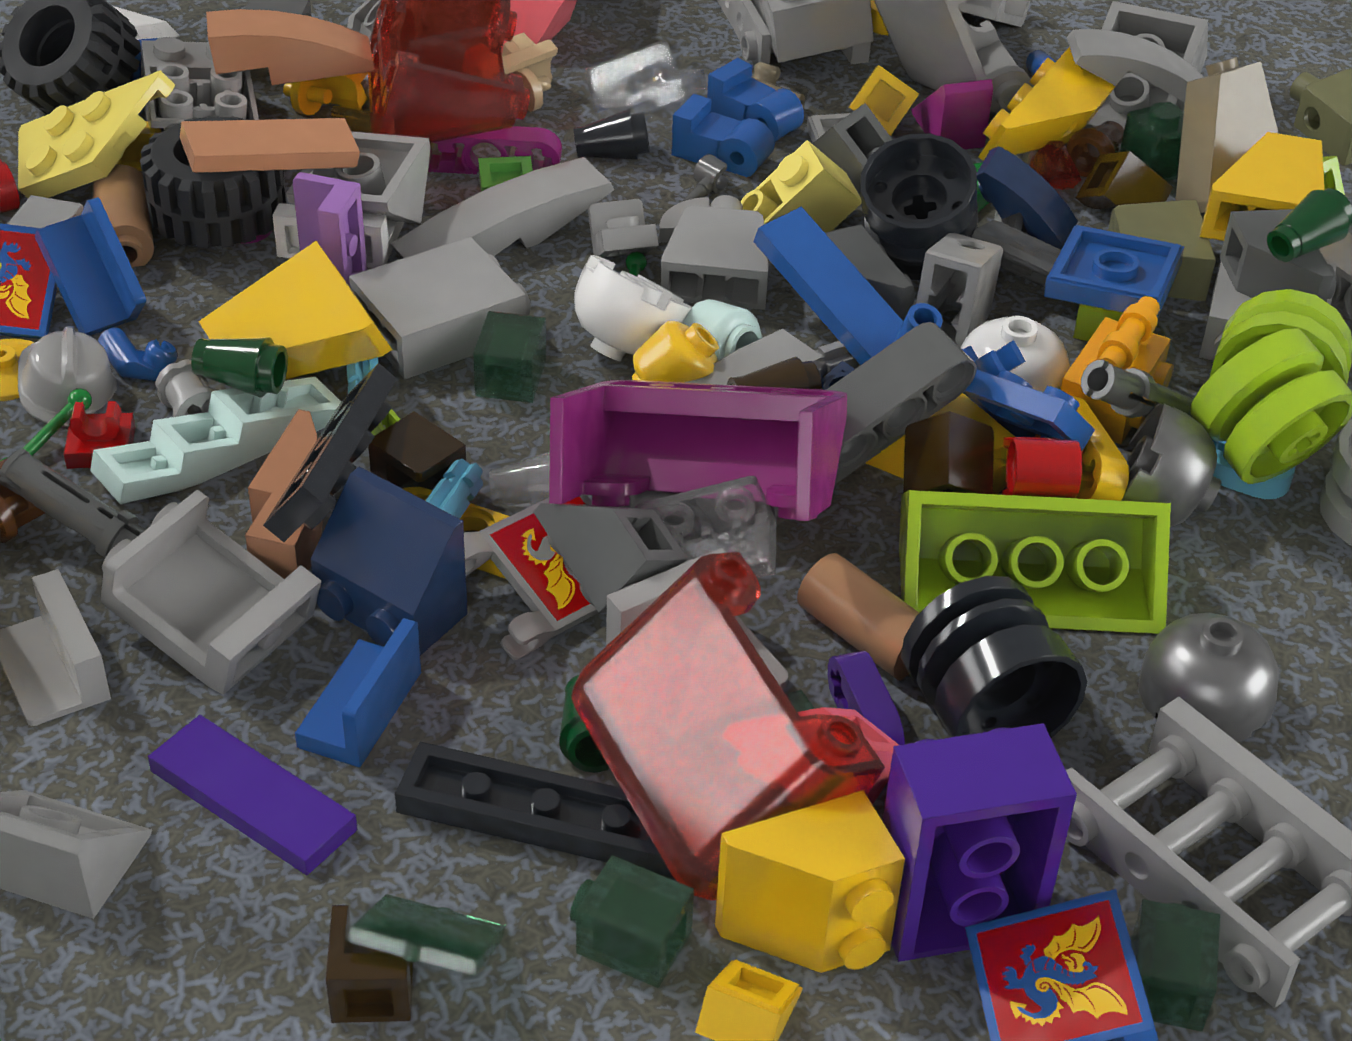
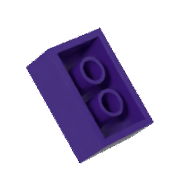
[883,723,1077,962]

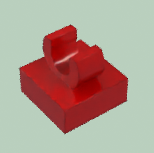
[64,401,136,469]

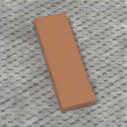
[180,118,360,173]

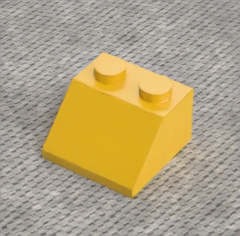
[715,790,905,973]

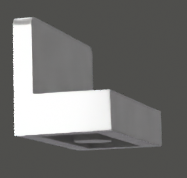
[0,569,111,726]

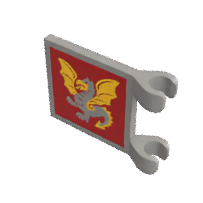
[464,495,599,660]

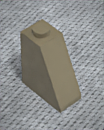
[1175,57,1278,213]

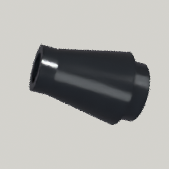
[573,109,650,160]

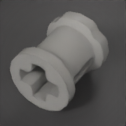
[155,359,216,417]

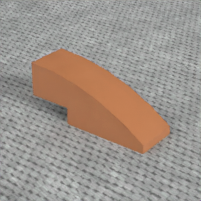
[206,9,374,85]
[245,409,323,579]

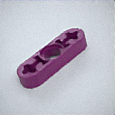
[414,122,562,175]

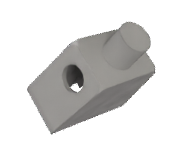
[661,195,769,310]
[916,233,1003,348]

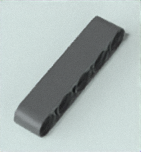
[696,322,977,545]

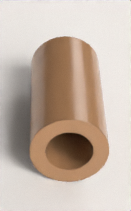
[93,164,154,268]
[797,553,920,680]

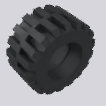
[0,0,141,115]
[140,116,287,248]

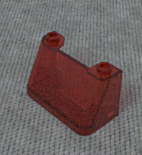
[368,0,530,143]
[571,552,885,900]

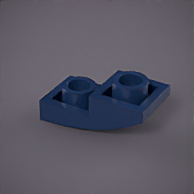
[977,146,1078,249]

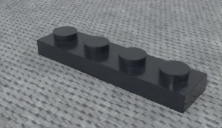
[263,363,397,542]
[395,741,696,879]

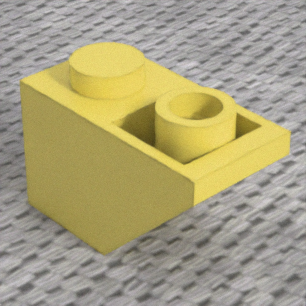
[741,140,862,233]

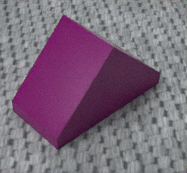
[911,79,993,150]

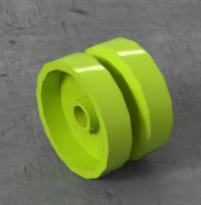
[1209,289,1352,384]
[1191,328,1352,484]

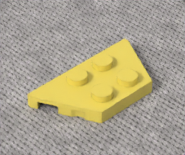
[18,70,175,198]

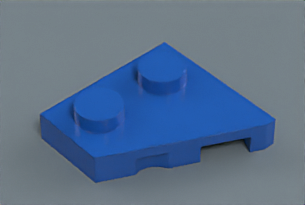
[964,369,1095,451]

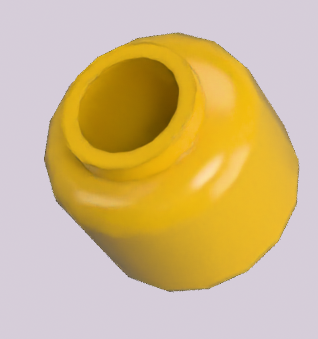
[632,321,719,383]

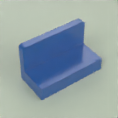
[35,197,146,336]
[295,618,421,768]

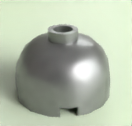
[1121,403,1221,527]
[1138,613,1279,742]

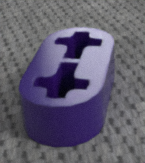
[827,650,905,745]

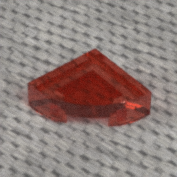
[1029,141,1082,190]

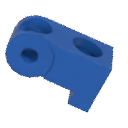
[707,58,804,142]
[671,94,775,177]

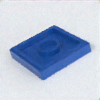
[1044,225,1185,318]

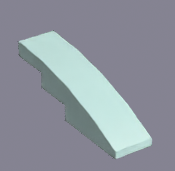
[90,377,341,504]

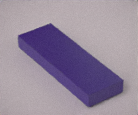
[148,714,358,876]

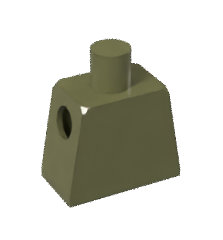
[1290,69,1352,166]
[1108,200,1216,301]

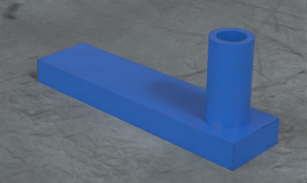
[753,206,943,365]

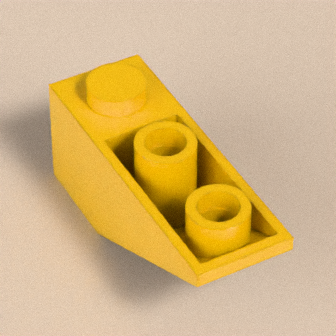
[978,47,1117,161]

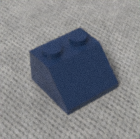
[311,466,468,656]

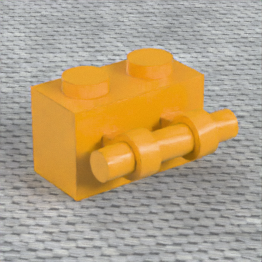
[1060,296,1174,444]

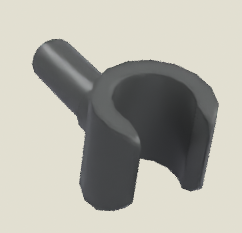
[682,154,729,202]

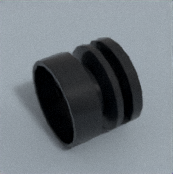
[860,133,978,280]
[901,576,1088,738]

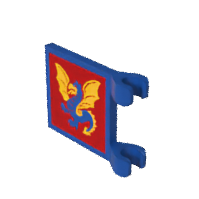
[0,223,58,339]
[965,889,1159,1041]

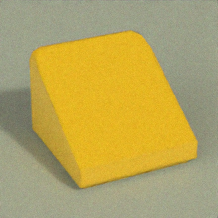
[695,959,803,1041]

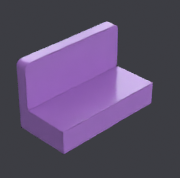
[293,172,367,287]

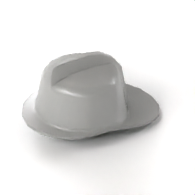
[18,326,117,428]

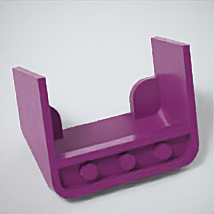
[549,380,847,521]

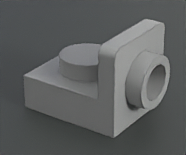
[588,199,659,258]

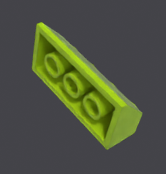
[899,490,1171,634]

